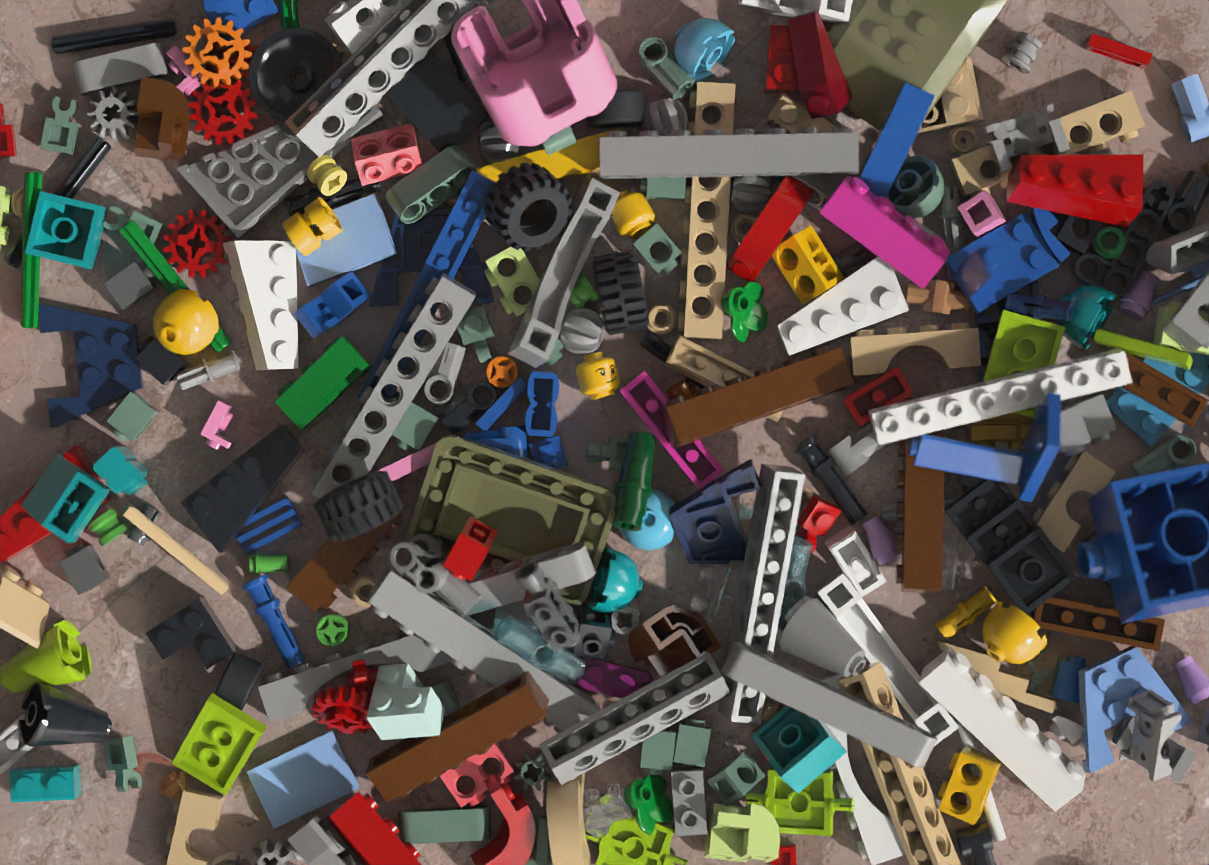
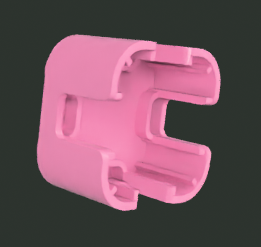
[451,0,617,146]

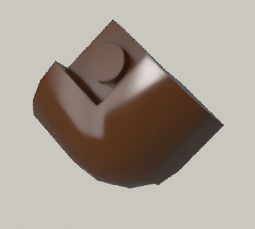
[134,77,190,160]
[628,605,721,681]

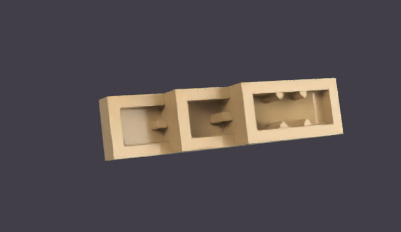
[935,640,1056,714]

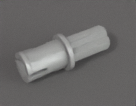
[176,351,241,390]

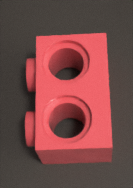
[351,123,423,186]
[440,743,515,808]

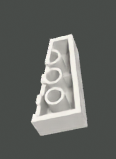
[223,241,299,370]
[776,256,909,357]

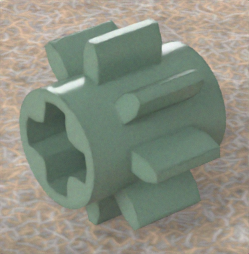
[514,752,551,791]

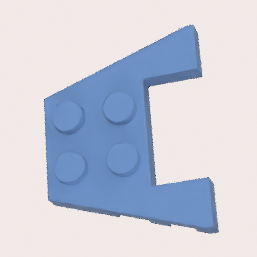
[1078,646,1192,773]

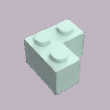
[366,663,446,740]

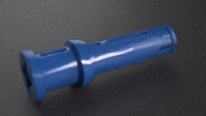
[241,573,305,669]

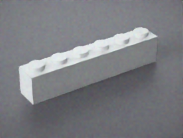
[919,646,1086,812]

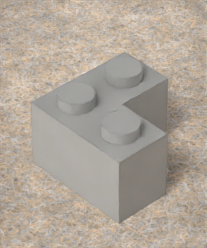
[1057,394,1117,456]

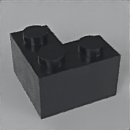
[146,597,238,669]

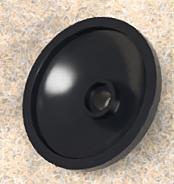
[249,28,343,122]

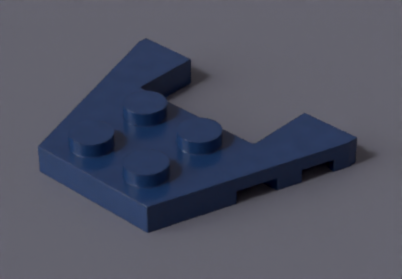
[369,208,494,307]
[38,304,144,428]
[669,459,761,564]

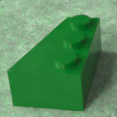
[275,336,373,430]

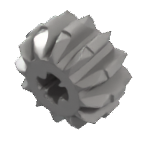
[86,87,139,142]

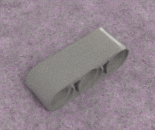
[72,43,169,96]

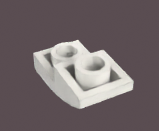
[1048,713,1112,753]

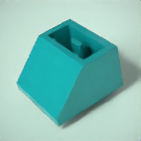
[21,453,111,543]

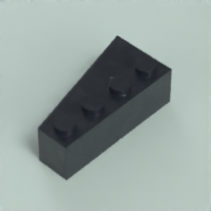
[180,424,306,553]

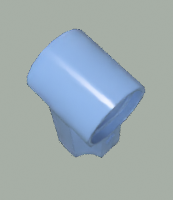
[1171,74,1209,143]

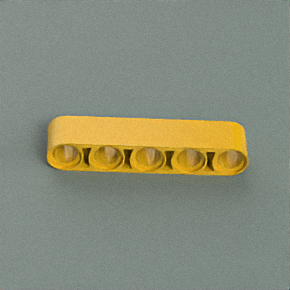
[478,129,619,182]

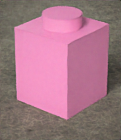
[957,190,1007,238]

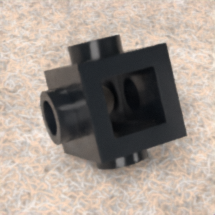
[573,606,615,659]

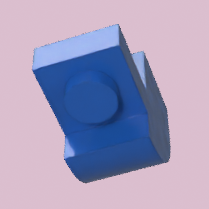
[294,271,371,339]

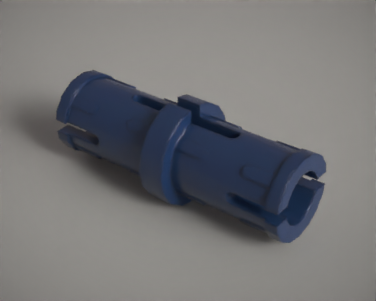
[1006,293,1074,322]

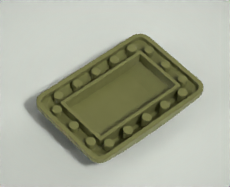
[828,0,1008,131]
[406,435,617,606]

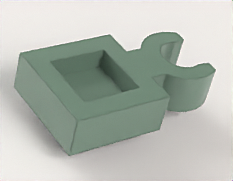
[40,96,79,155]
[102,205,164,244]

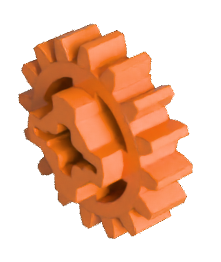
[181,17,252,88]

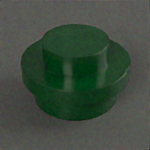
[1093,226,1126,259]

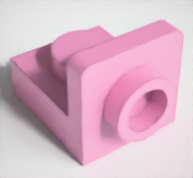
[166,45,202,97]
[201,400,234,452]

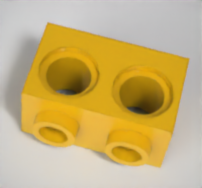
[772,225,845,305]
[937,746,1002,825]

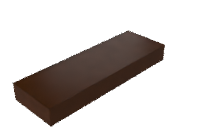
[1120,352,1209,428]

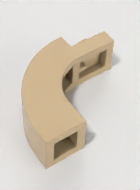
[546,769,591,865]

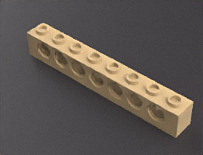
[678,82,736,340]
[837,661,961,865]

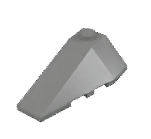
[287,811,365,865]

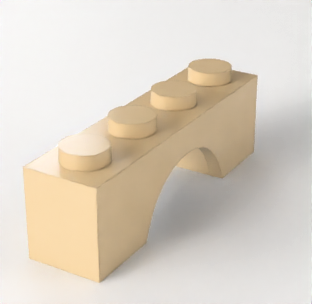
[849,322,981,376]

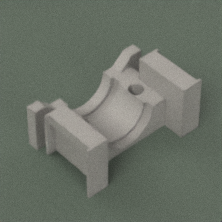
[983,104,1071,175]
[1119,689,1181,781]
[1112,717,1196,782]

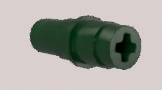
[613,431,656,531]

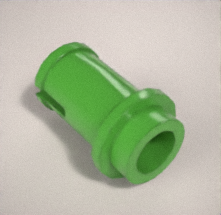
[249,551,288,576]

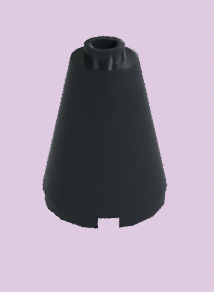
[18,683,112,747]

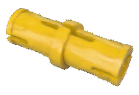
[935,586,998,640]

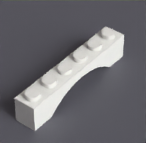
[816,572,959,746]
[818,673,905,865]

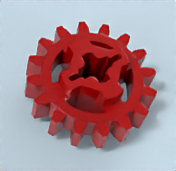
[188,77,259,146]
[163,210,233,279]
[312,685,374,735]

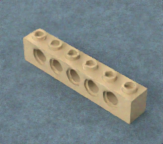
[949,91,1145,198]

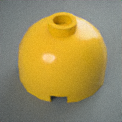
[153,289,219,355]
[982,601,1047,664]

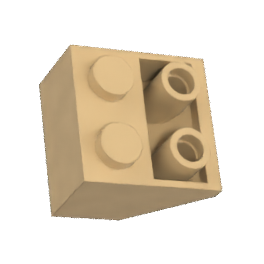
[918,57,984,133]

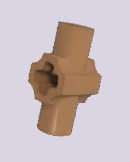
[906,279,970,315]

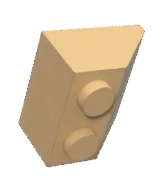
[0,565,50,649]

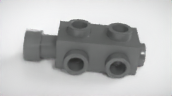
[515,562,581,651]

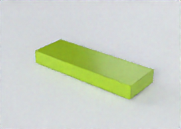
[1093,328,1193,370]

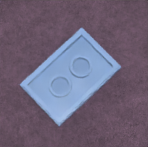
[296,193,397,287]
[247,730,360,829]

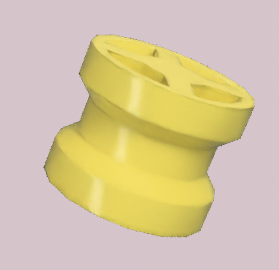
[306,155,347,196]

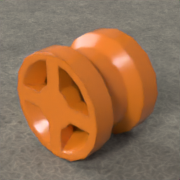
[486,356,519,388]

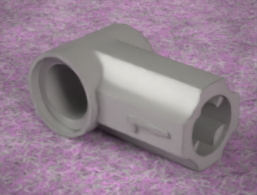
[424,342,466,406]
[827,422,890,476]

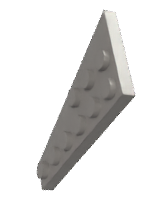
[176,94,383,238]

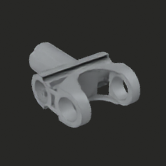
[390,534,482,617]

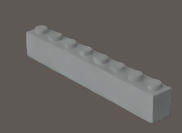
[600,127,859,179]
[368,564,601,733]

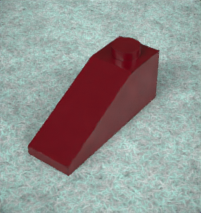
[788,10,853,119]

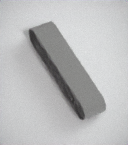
[464,542,596,616]

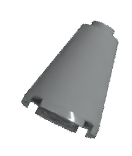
[775,595,866,677]

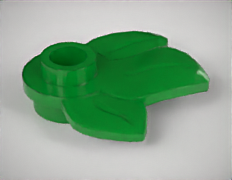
[721,282,768,343]
[624,774,674,835]

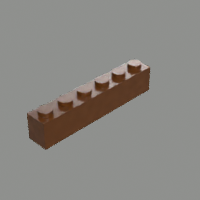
[659,346,854,449]
[895,398,945,593]
[366,671,549,803]

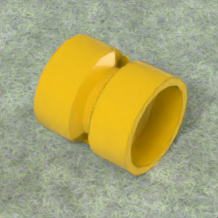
[282,197,343,256]

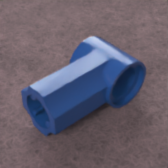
[464,426,528,458]

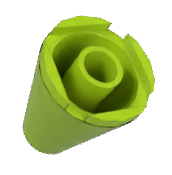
[0,620,92,693]

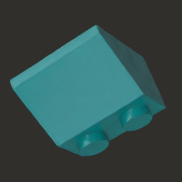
[25,191,108,270]
[751,705,847,793]

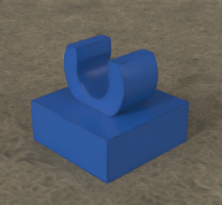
[529,435,568,469]

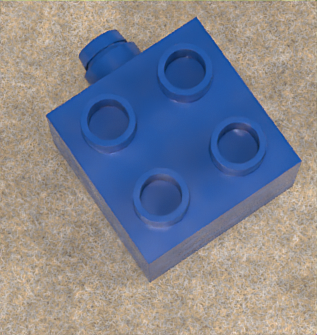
[1077,463,1209,624]

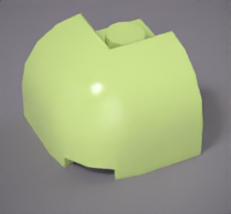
[703,803,780,862]

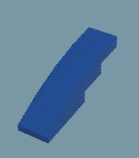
[857,82,935,197]

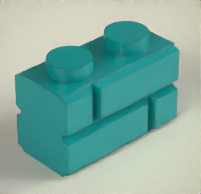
[93,447,149,495]
[9,764,81,803]

